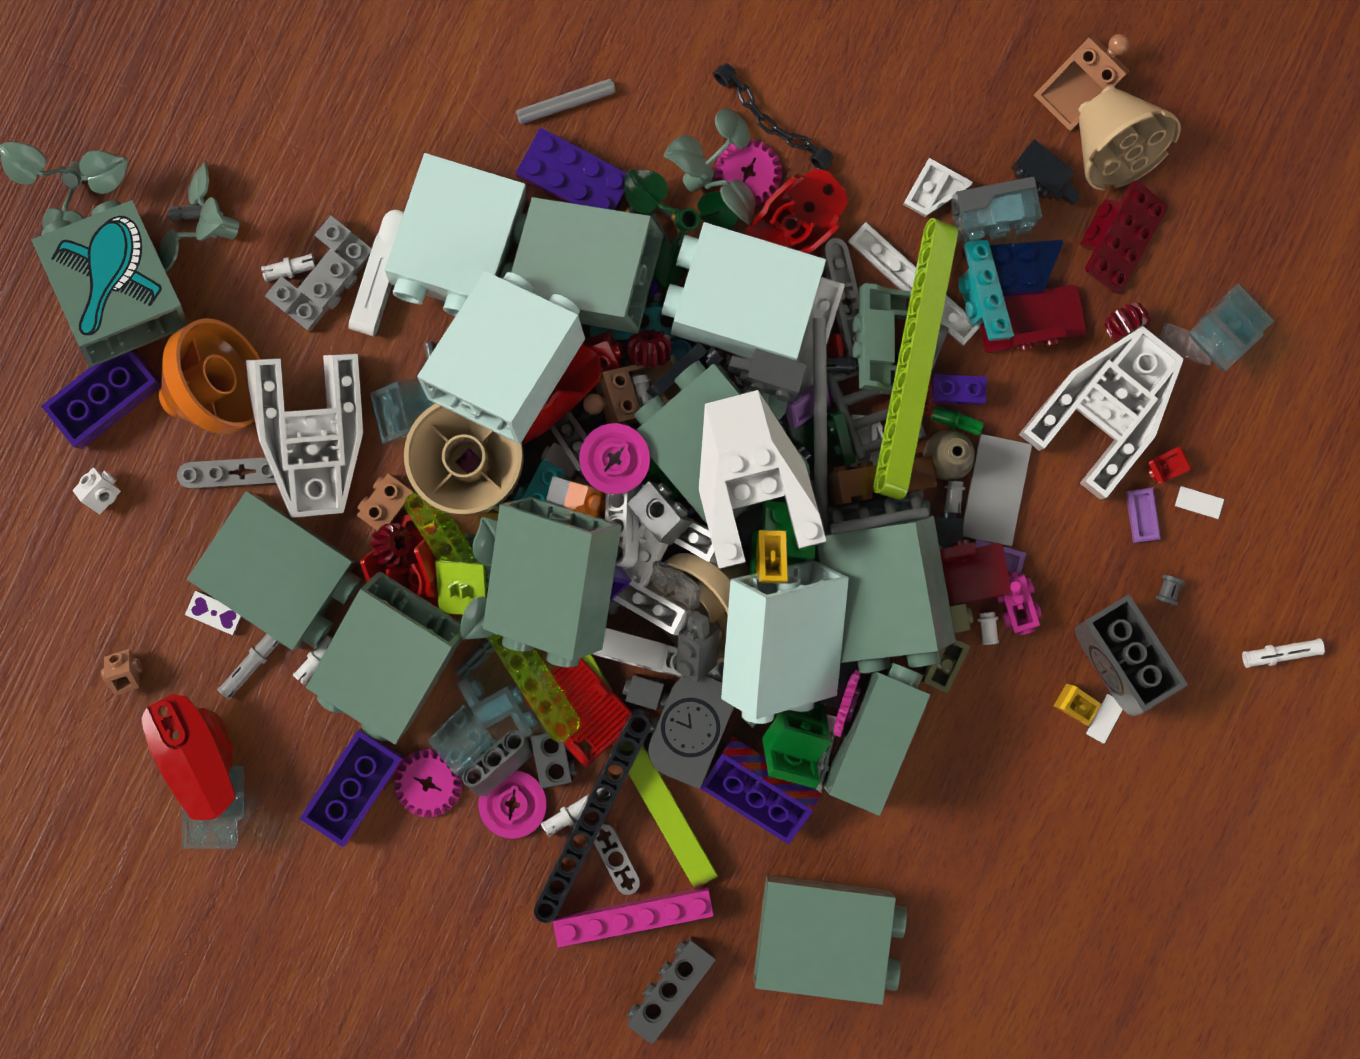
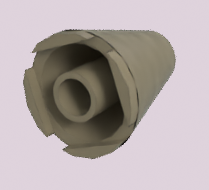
[923,430,975,482]

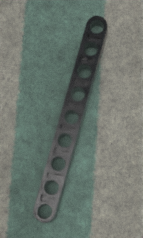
[534,708,651,923]

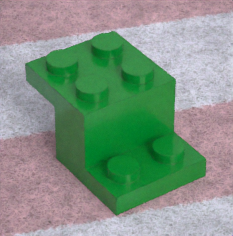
[749,501,815,575]
[762,702,832,789]

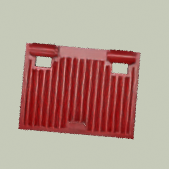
[522,658,638,767]

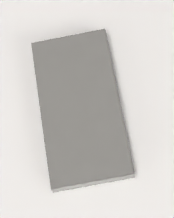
[963,434,1032,547]

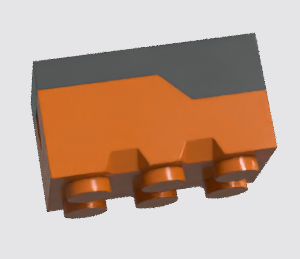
[546,476,606,519]

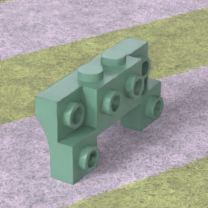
[852,283,910,395]

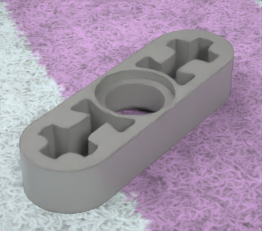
[594,823,640,895]

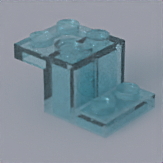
[1187,284,1274,372]
[370,378,436,444]
[457,677,538,738]
[182,765,245,849]

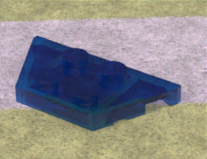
[962,240,1063,296]

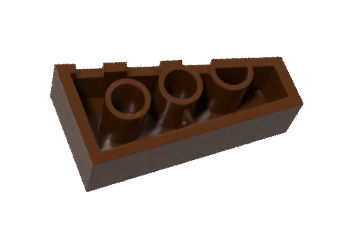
[828,452,937,506]

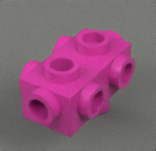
[997,571,1042,635]

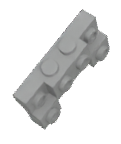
[265,215,372,332]

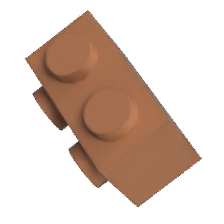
[357,473,416,531]

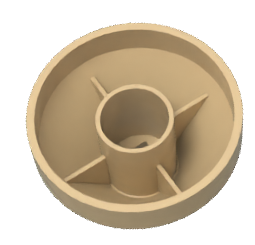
[404,404,524,516]
[649,553,749,663]

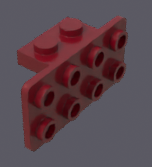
[1080,181,1167,294]
[980,285,1086,353]
[939,540,1011,606]

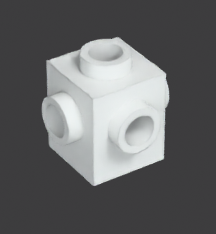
[73,467,121,515]

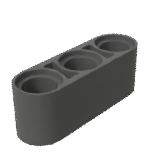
[462,730,533,797]

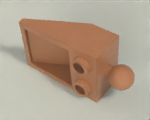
[1034,34,1130,131]
[583,355,682,426]

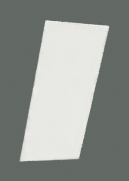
[1175,486,1224,519]
[1086,694,1123,743]

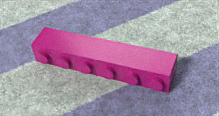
[553,886,714,948]

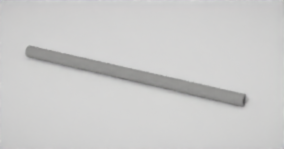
[813,318,828,563]

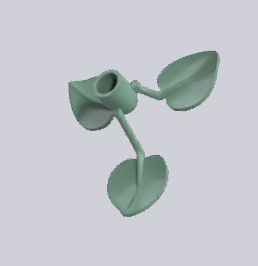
[664,108,755,225]
[0,142,128,229]
[158,161,239,272]
[460,517,497,639]

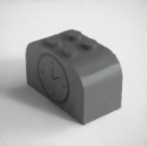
[1075,594,1188,717]
[649,675,734,789]

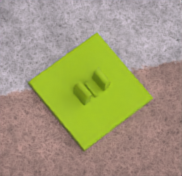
[435,561,487,615]

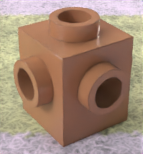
[101,649,142,696]

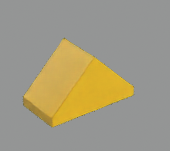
[755,530,788,583]
[1054,684,1102,727]

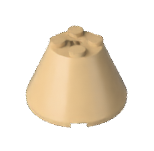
[1078,86,1181,191]

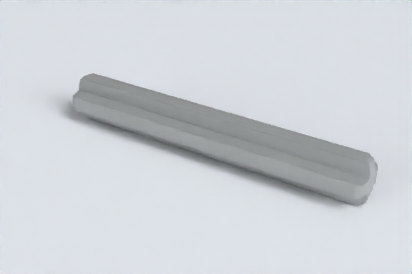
[516,79,616,124]

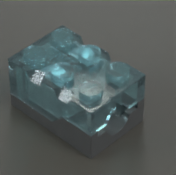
[950,177,1043,243]

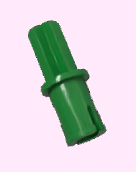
[931,404,984,435]

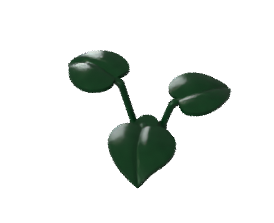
[624,169,739,288]

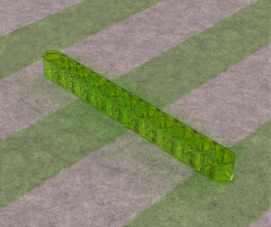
[405,492,580,742]

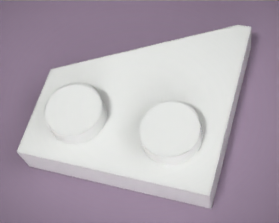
[903,158,973,217]

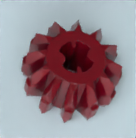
[1104,302,1151,342]
[628,329,672,368]
[369,523,416,568]

